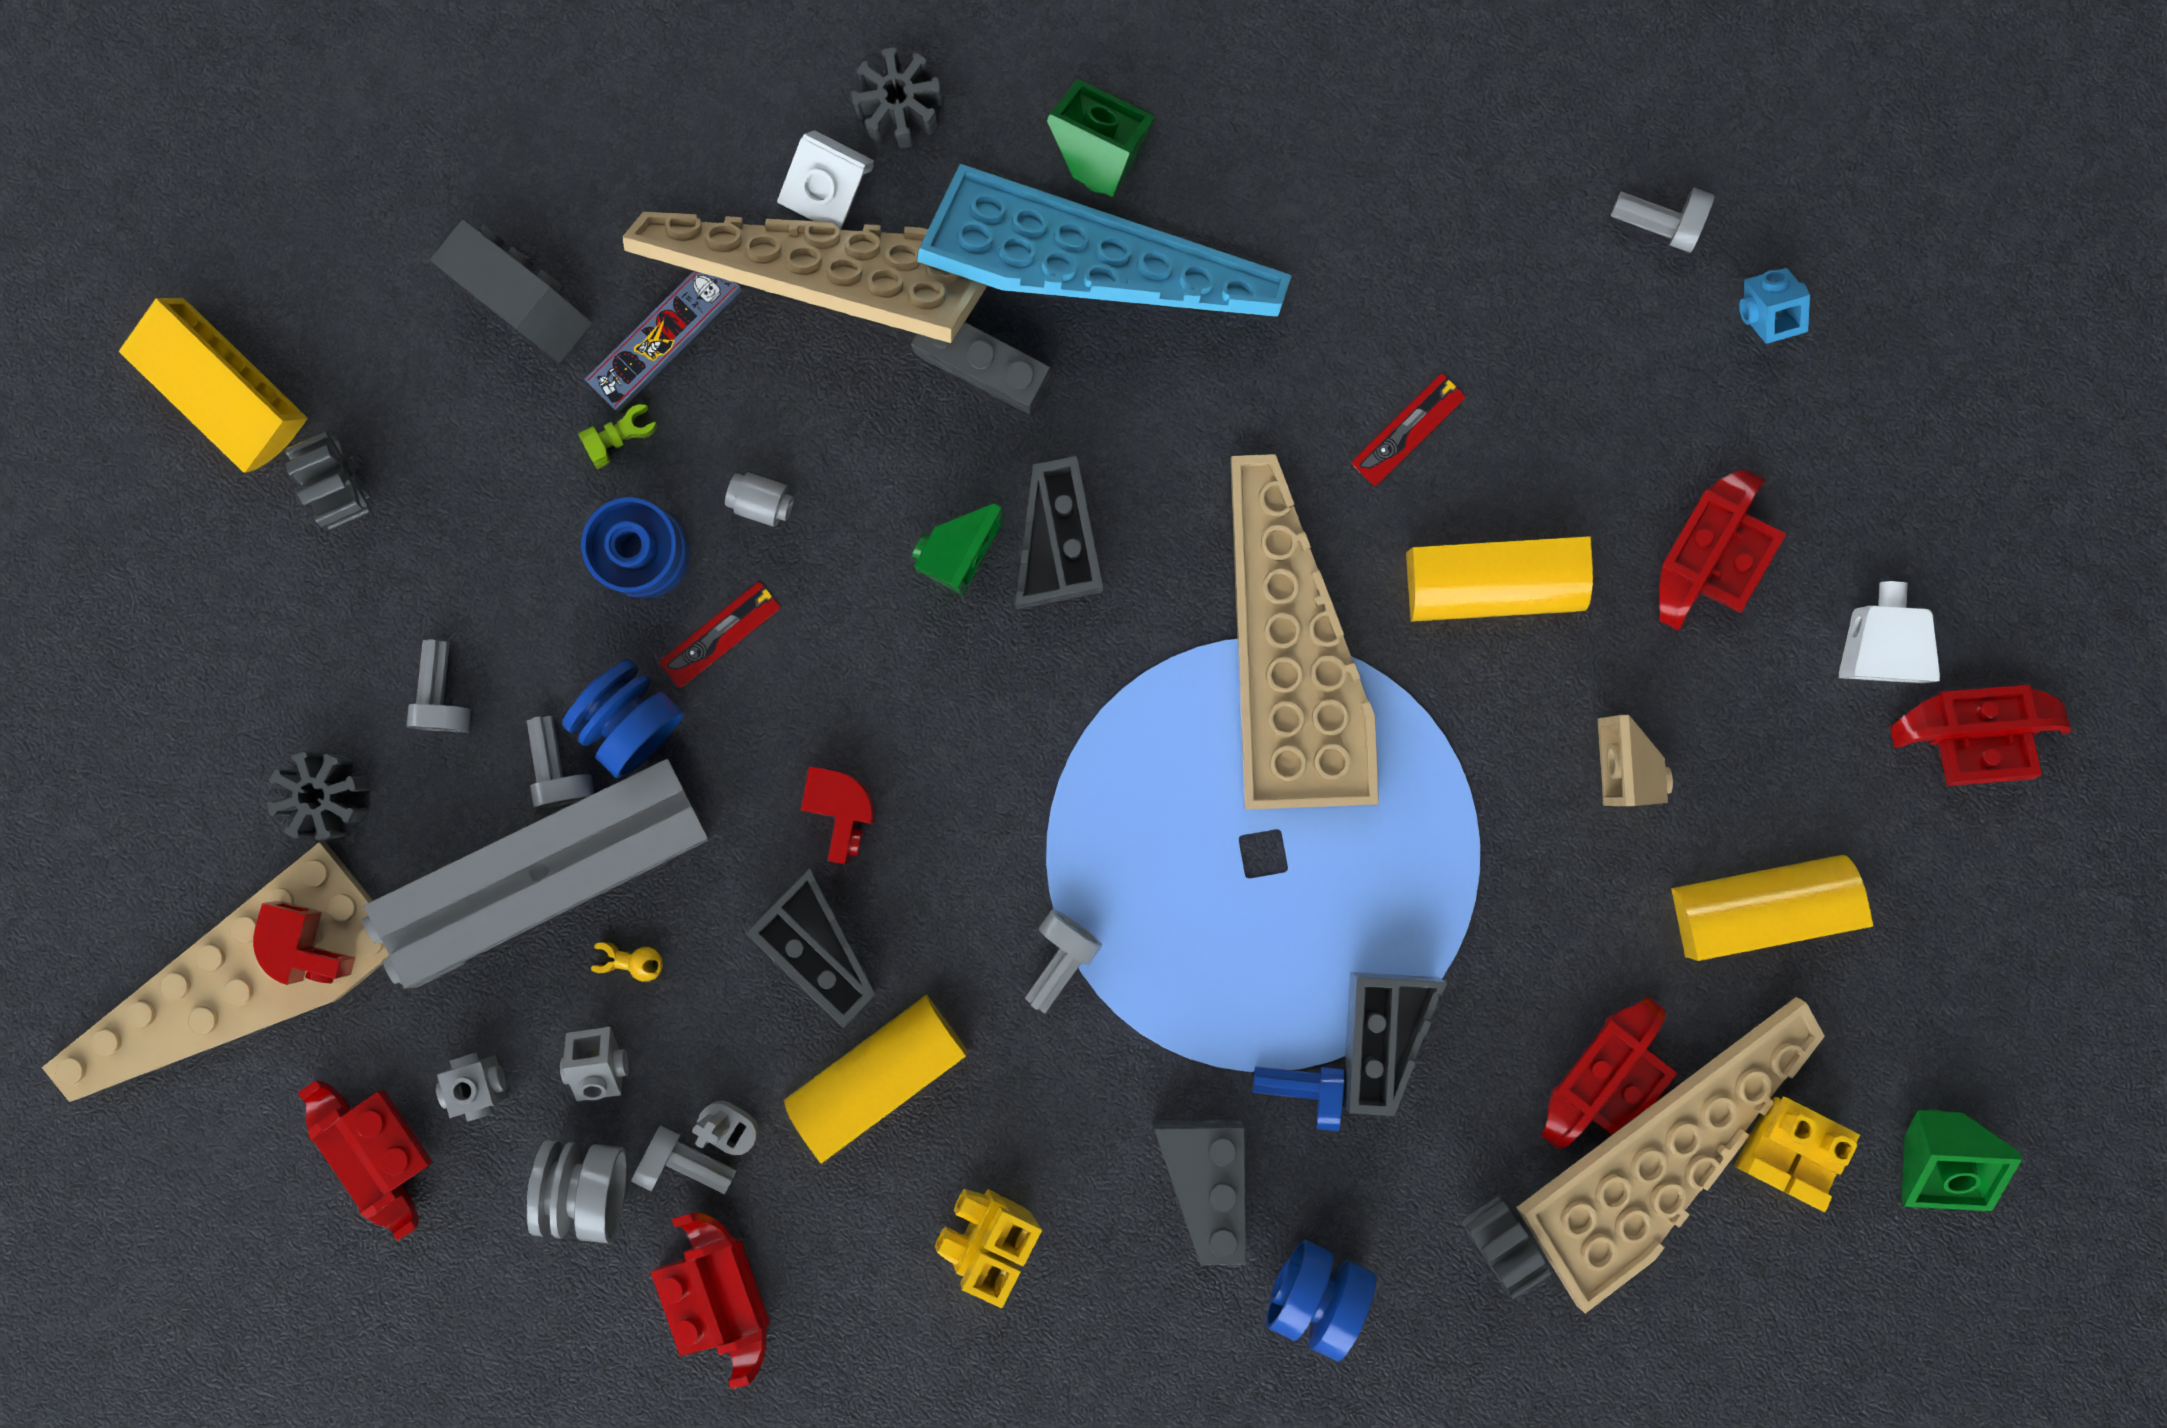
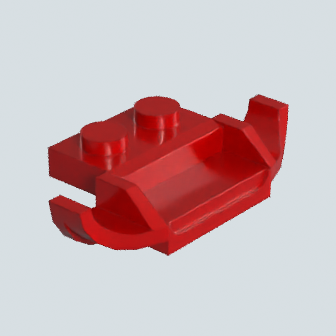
[1659,469,1786,631]
[1890,685,2072,786]
[1540,995,1677,1149]
[298,1080,433,1241]
[651,1212,770,1389]

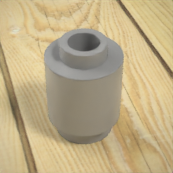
[725,472,794,527]

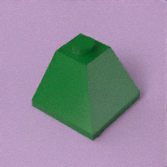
[1047,79,1155,197]
[912,503,1005,595]
[1902,1109,2022,1211]

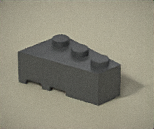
[429,219,592,364]
[1015,456,1103,609]
[746,868,875,1028]
[1343,972,1447,1116]
[1152,1120,1246,1265]

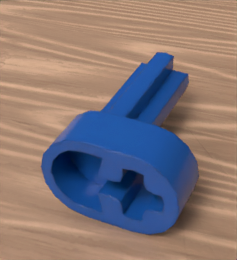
[1252,1066,1344,1132]

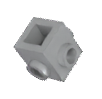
[560,1027,629,1101]
[436,1053,507,1121]

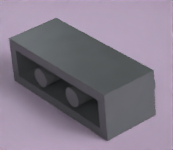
[911,322,1051,415]

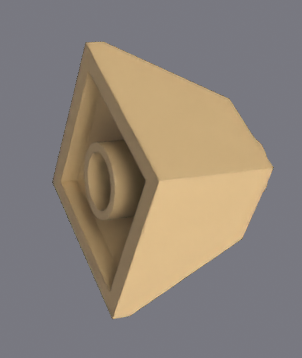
[1597,715,1673,806]

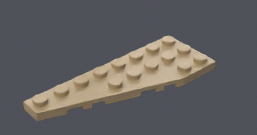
[622,211,988,343]
[1230,454,1379,810]
[42,842,389,1102]
[1516,997,1825,1314]

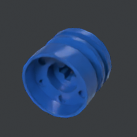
[562,659,685,779]

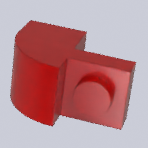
[801,766,876,864]
[253,901,355,985]

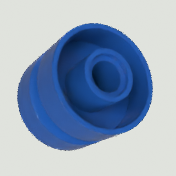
[581,497,690,599]
[1266,1239,1377,1362]

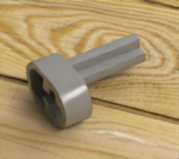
[1610,187,1715,253]
[406,639,472,733]
[527,716,595,809]
[1025,909,1102,1013]
[692,1101,759,1155]
[631,1125,737,1194]

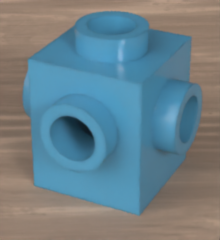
[1739,268,1810,344]

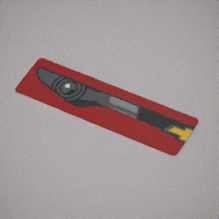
[1352,374,1465,486]
[659,582,780,688]

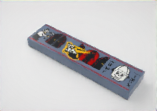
[584,271,742,413]

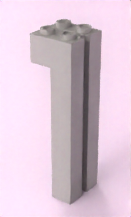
[362,758,708,988]

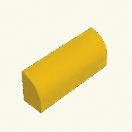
[119,298,308,473]
[1406,536,1593,622]
[1671,855,1874,961]
[784,994,968,1164]

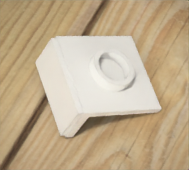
[777,130,874,230]

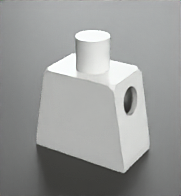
[1839,581,1940,683]

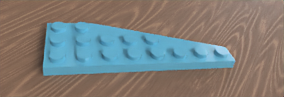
[917,164,1292,317]

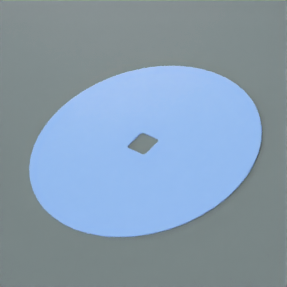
[1046,639,1480,1072]

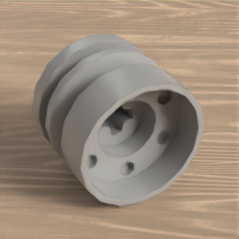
[527,1139,628,1244]

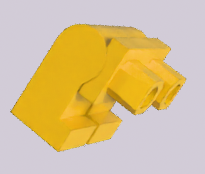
[1734,1096,1860,1213]
[935,1189,1042,1308]

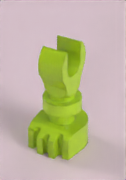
[578,404,657,470]

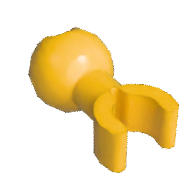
[591,942,663,982]

